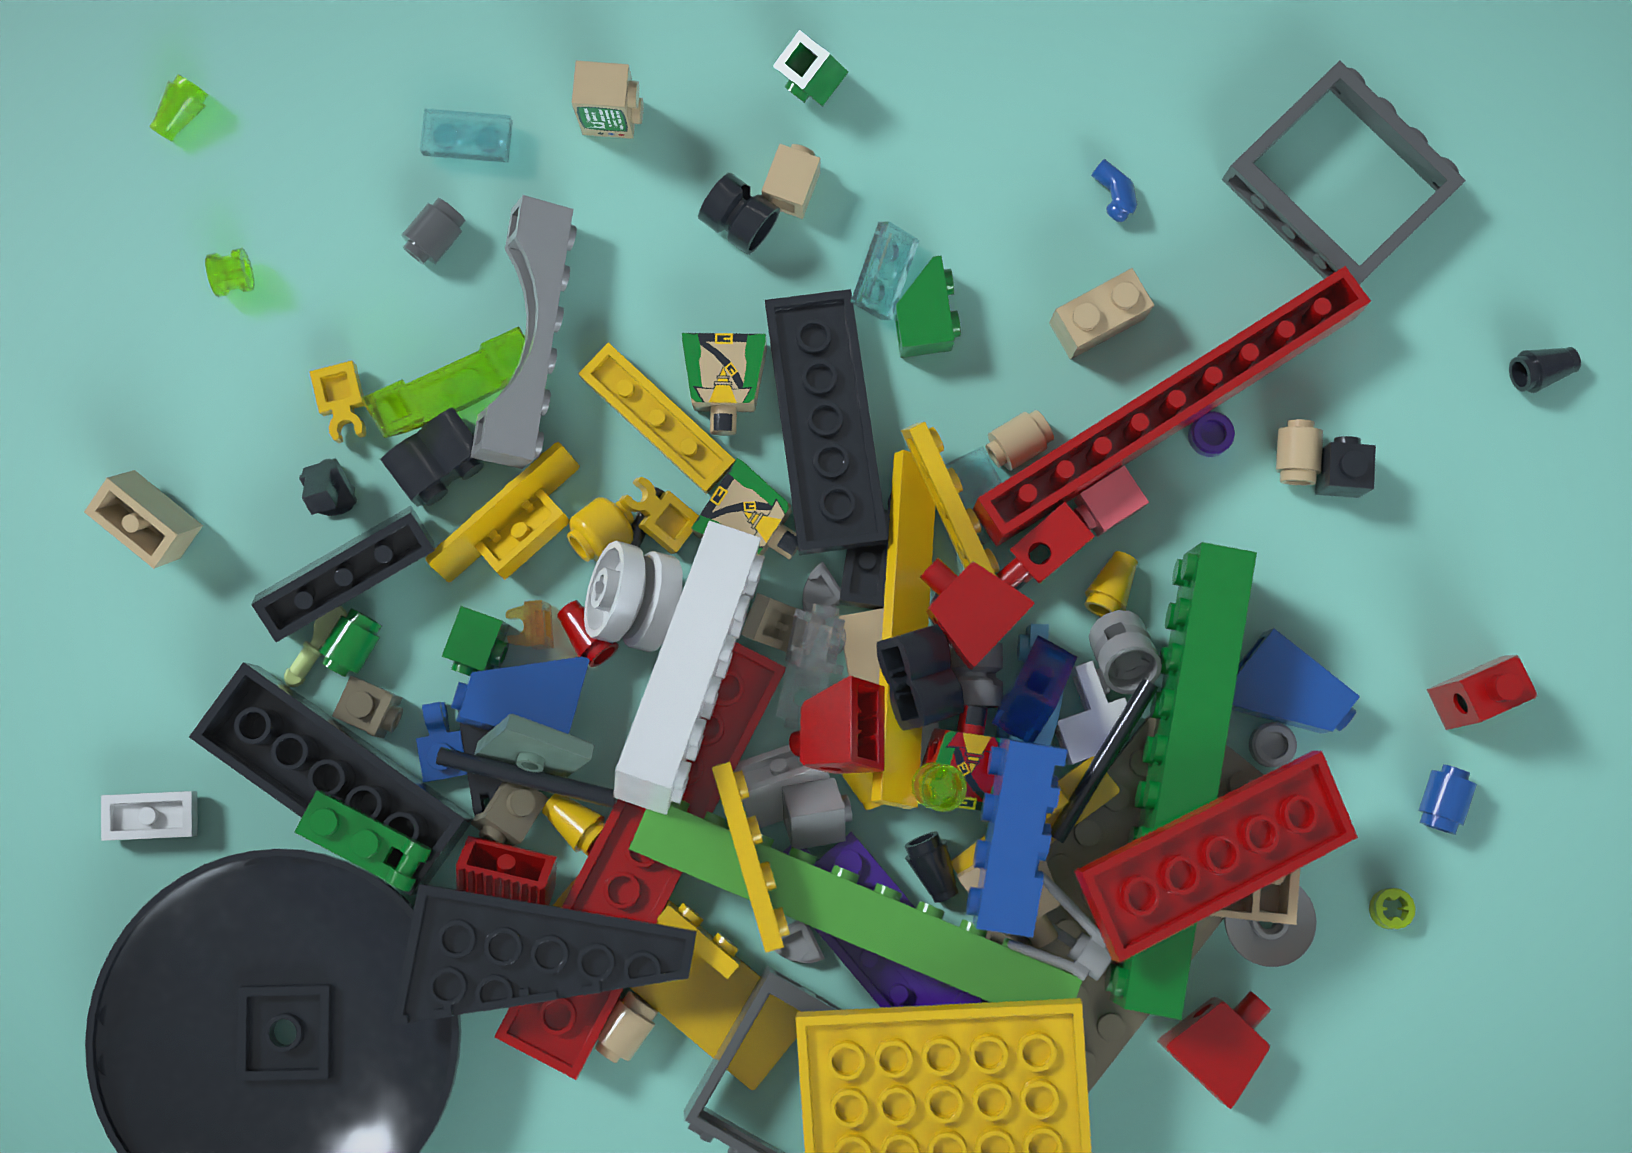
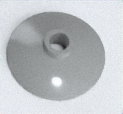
[1224,886,1316,967]

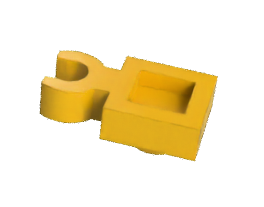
[309,360,366,444]
[619,477,699,554]

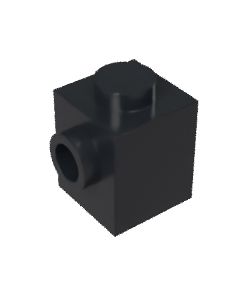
[1315,436,1376,498]

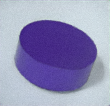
[1188,411,1235,457]

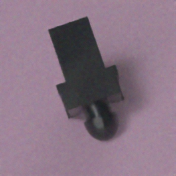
[299,458,357,516]

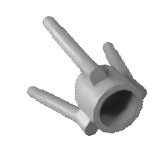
[1007,873,1112,981]

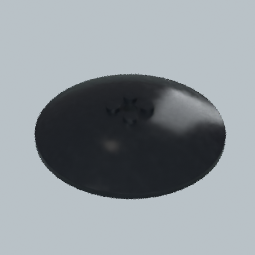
[85,849,461,1153]

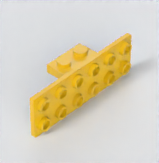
[552,875,801,1090]

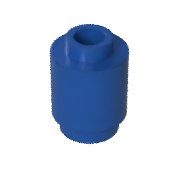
[1418,764,1477,835]

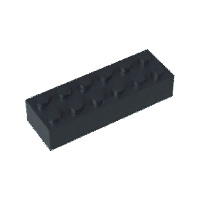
[189,662,474,896]

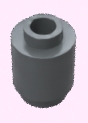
[402,198,466,264]

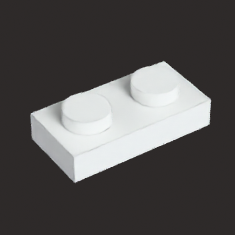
[101,791,198,841]

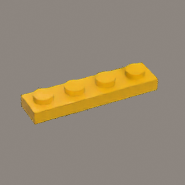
[578,342,736,495]
[901,422,1000,576]
[712,762,790,953]

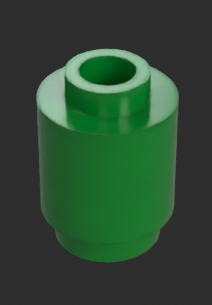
[319,608,382,677]

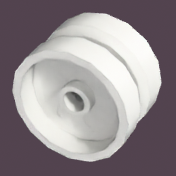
[584,541,683,652]

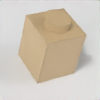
[761,144,821,219]

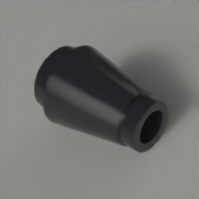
[1509,347,1581,393]
[905,831,959,903]

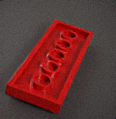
[1075,751,1358,962]

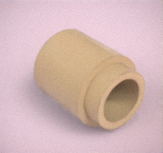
[985,410,1054,471]
[1276,419,1323,485]
[595,991,658,1063]

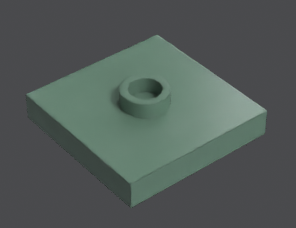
[474,714,595,778]

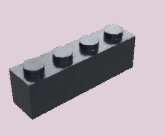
[251,506,435,643]

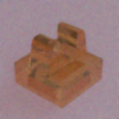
[506,600,554,650]

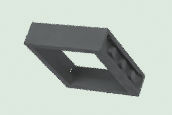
[1222,61,1466,285]
[684,965,843,1153]

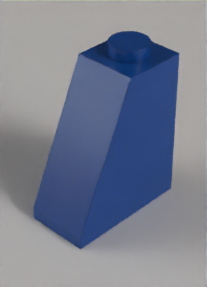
[1232,628,1360,733]
[451,657,590,734]

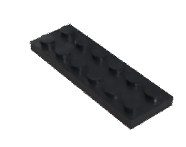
[765,289,888,555]

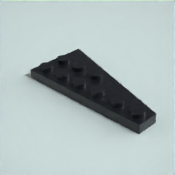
[391,884,697,1026]

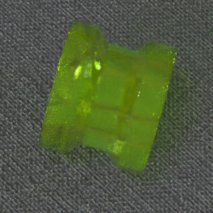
[205,248,255,297]
[911,762,967,812]

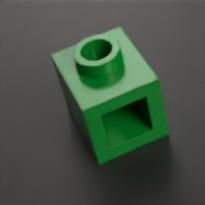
[773,31,849,107]
[442,606,510,676]

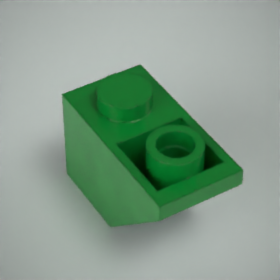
[894,255,961,358]

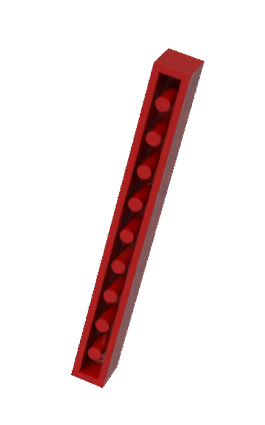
[972,266,1371,547]

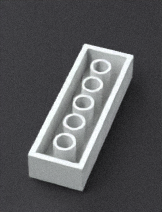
[614,520,765,815]

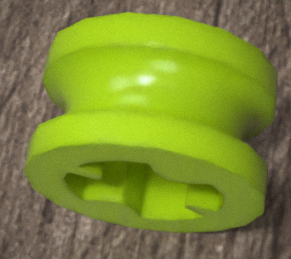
[1369,888,1416,929]

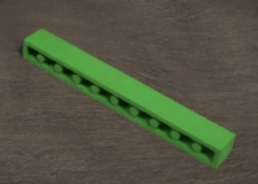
[629,800,1082,1002]

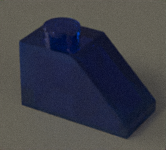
[991,635,1078,743]

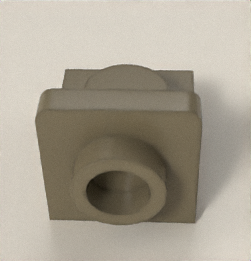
[332,676,403,738]

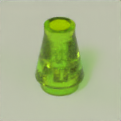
[149,74,209,142]

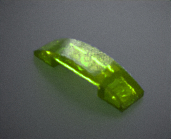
[362,326,525,438]

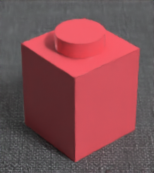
[1074,465,1149,537]

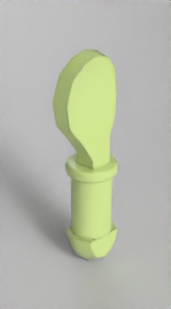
[284,606,347,688]

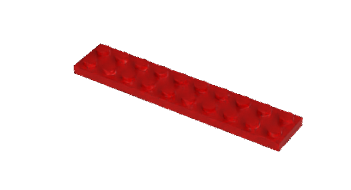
[494,642,787,1080]

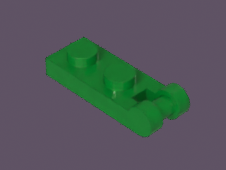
[294,791,432,892]

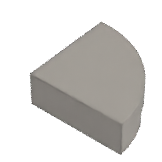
[803,562,841,617]
[773,921,825,963]

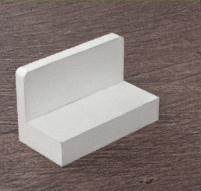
[734,745,830,829]

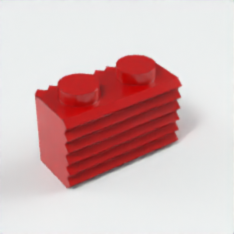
[456,836,557,905]

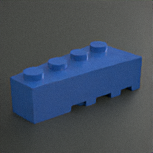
[966,738,1068,938]

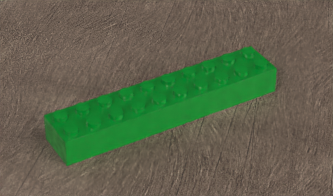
[1104,542,1257,1020]

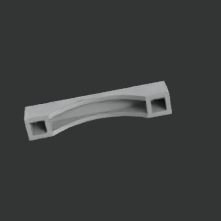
[470,195,577,469]

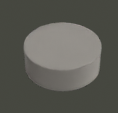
[1249,722,1297,767]

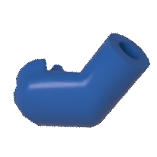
[1091,159,1137,222]

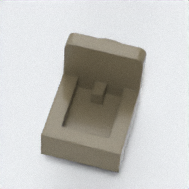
[741,593,820,659]
[471,781,549,846]

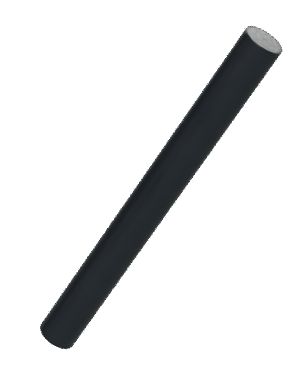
[1051,678,1159,844]
[436,747,617,808]

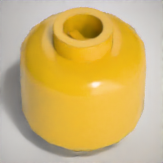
[567,497,634,562]

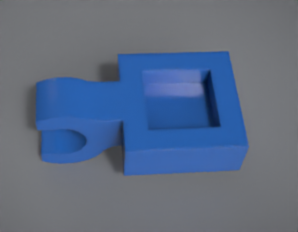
[416,702,468,783]

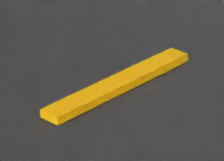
[871,450,935,809]

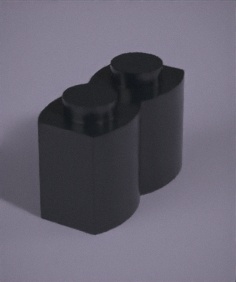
[380,407,484,507]
[877,624,964,731]

